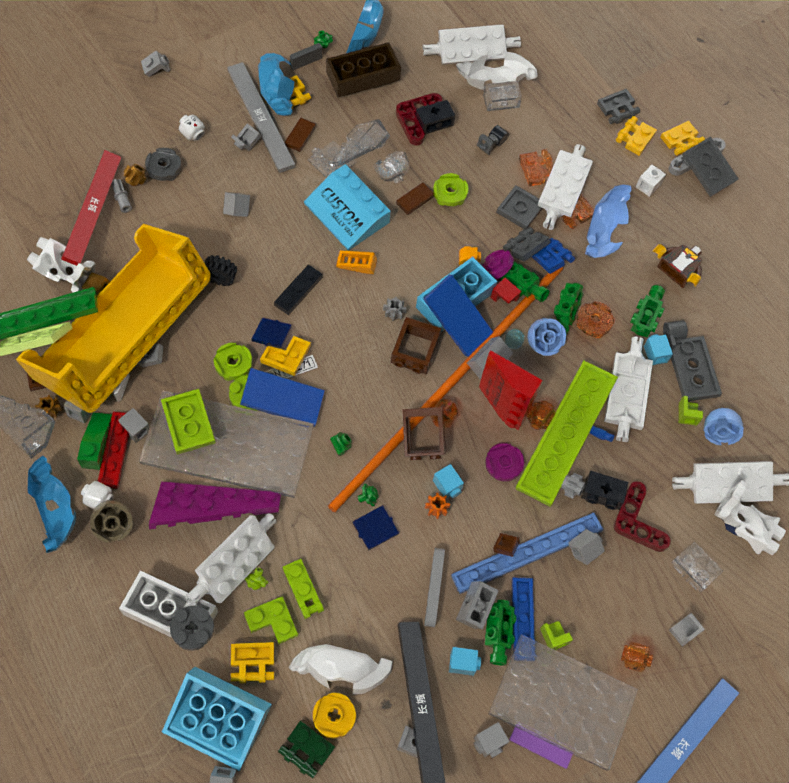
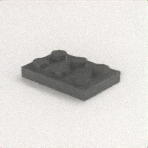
[682,136,739,197]

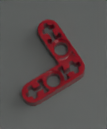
[396,93,442,146]
[613,481,671,552]

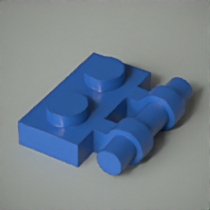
[532,238,575,274]

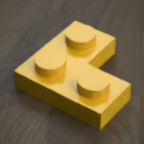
[260,336,311,376]

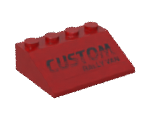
[479,350,543,430]

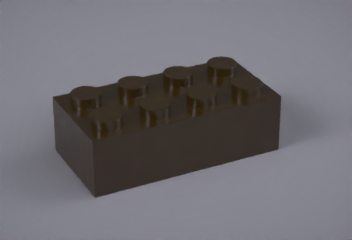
[326,42,401,98]

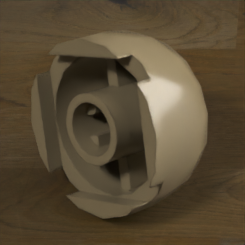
[90,500,133,543]

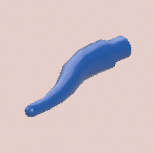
[589,426,614,442]

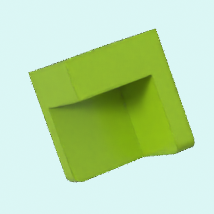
[678,396,703,426]
[540,621,573,652]

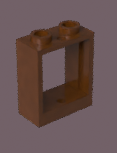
[391,317,441,374]
[402,407,446,460]

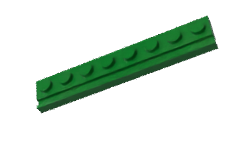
[0,287,98,340]

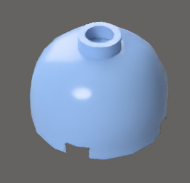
[527,318,566,356]
[704,408,744,445]

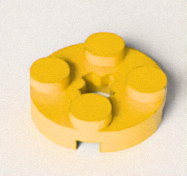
[313,693,356,739]

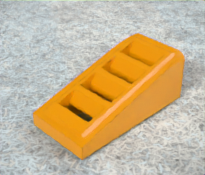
[336,250,377,274]

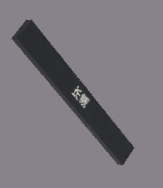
[397,622,445,783]

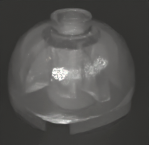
[374,151,410,184]

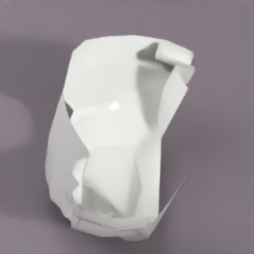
[456,52,537,90]
[289,644,393,695]

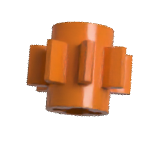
[425,492,450,519]

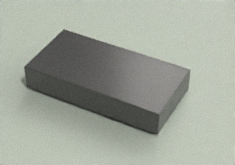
[290,43,322,70]

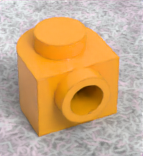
[459,246,481,266]

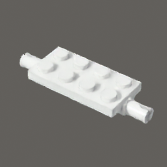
[423,25,521,65]
[538,144,593,230]
[604,337,653,442]
[672,461,789,504]
[185,513,277,606]

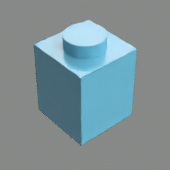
[644,334,673,365]
[433,464,464,499]
[449,647,481,676]

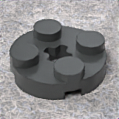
[145,148,182,181]
[170,606,214,651]

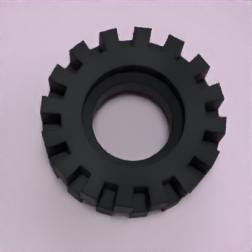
[204,255,237,286]

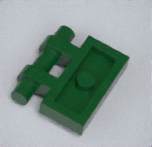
[278,721,335,779]

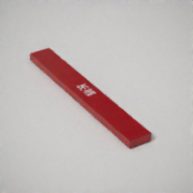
[61,150,121,266]

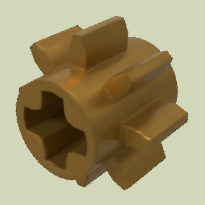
[124,164,146,186]
[35,395,62,421]

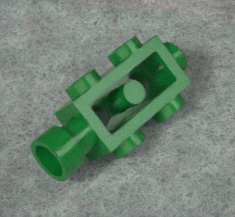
[500,262,550,302]
[554,283,583,336]
[630,285,665,338]
[485,600,516,666]

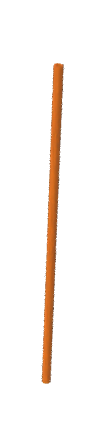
[328,267,563,512]

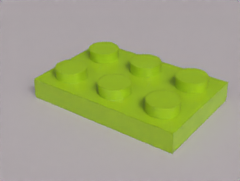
[161,389,215,455]

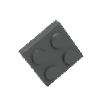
[496,185,543,230]

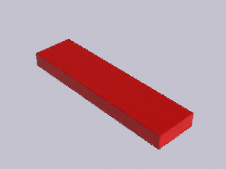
[98,411,129,489]

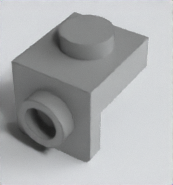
[141,51,170,77]
[231,123,262,151]
[137,343,163,368]

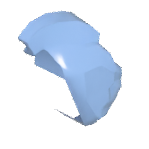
[585,184,631,258]

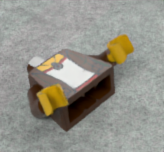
[652,244,702,288]

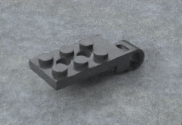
[663,320,722,401]

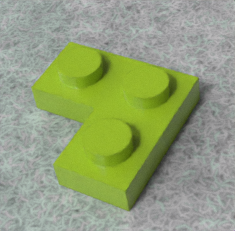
[243,596,298,644]

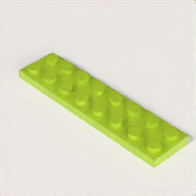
[515,360,618,507]

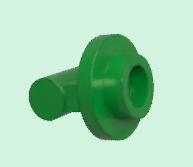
[330,432,352,456]

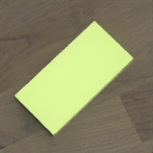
[0,322,72,356]

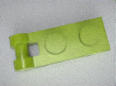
[282,559,324,619]

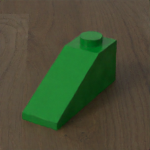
[77,412,112,470]

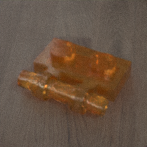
[519,149,553,186]
[561,193,594,229]

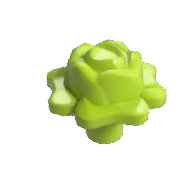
[244,568,268,590]

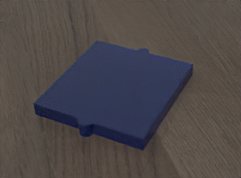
[251,318,291,349]
[352,505,399,551]

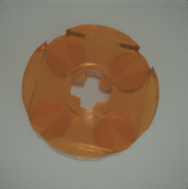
[576,302,614,338]

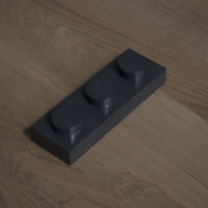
[274,264,323,315]

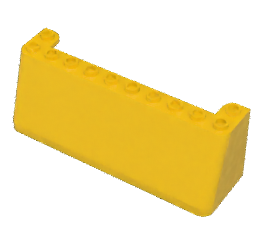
[16,224,210,413]

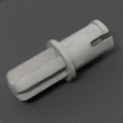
[111,179,132,213]

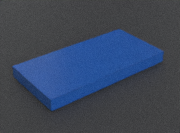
[423,275,493,357]
[240,368,325,427]

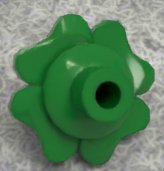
[314,30,333,48]
[358,483,379,507]

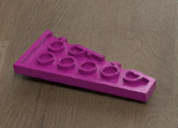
[149,481,281,530]

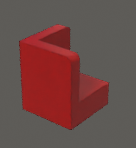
[490,278,521,304]

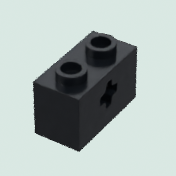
[415,100,455,134]
[581,470,629,510]

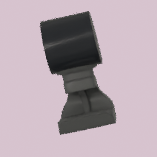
[477,125,509,155]

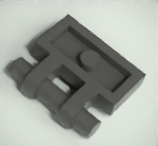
[597,89,640,124]
[503,227,550,262]

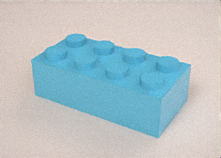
[416,257,497,332]

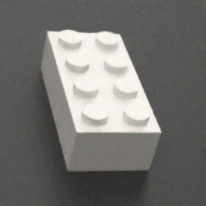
[119,571,218,638]

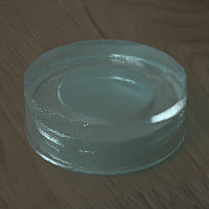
[505,329,524,349]

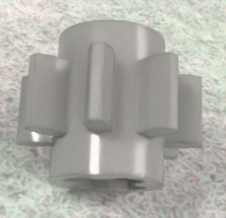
[383,297,406,321]
[561,473,586,499]

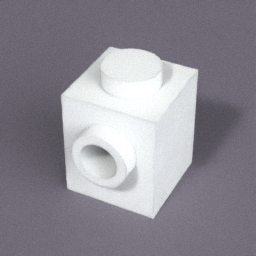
[636,165,666,197]

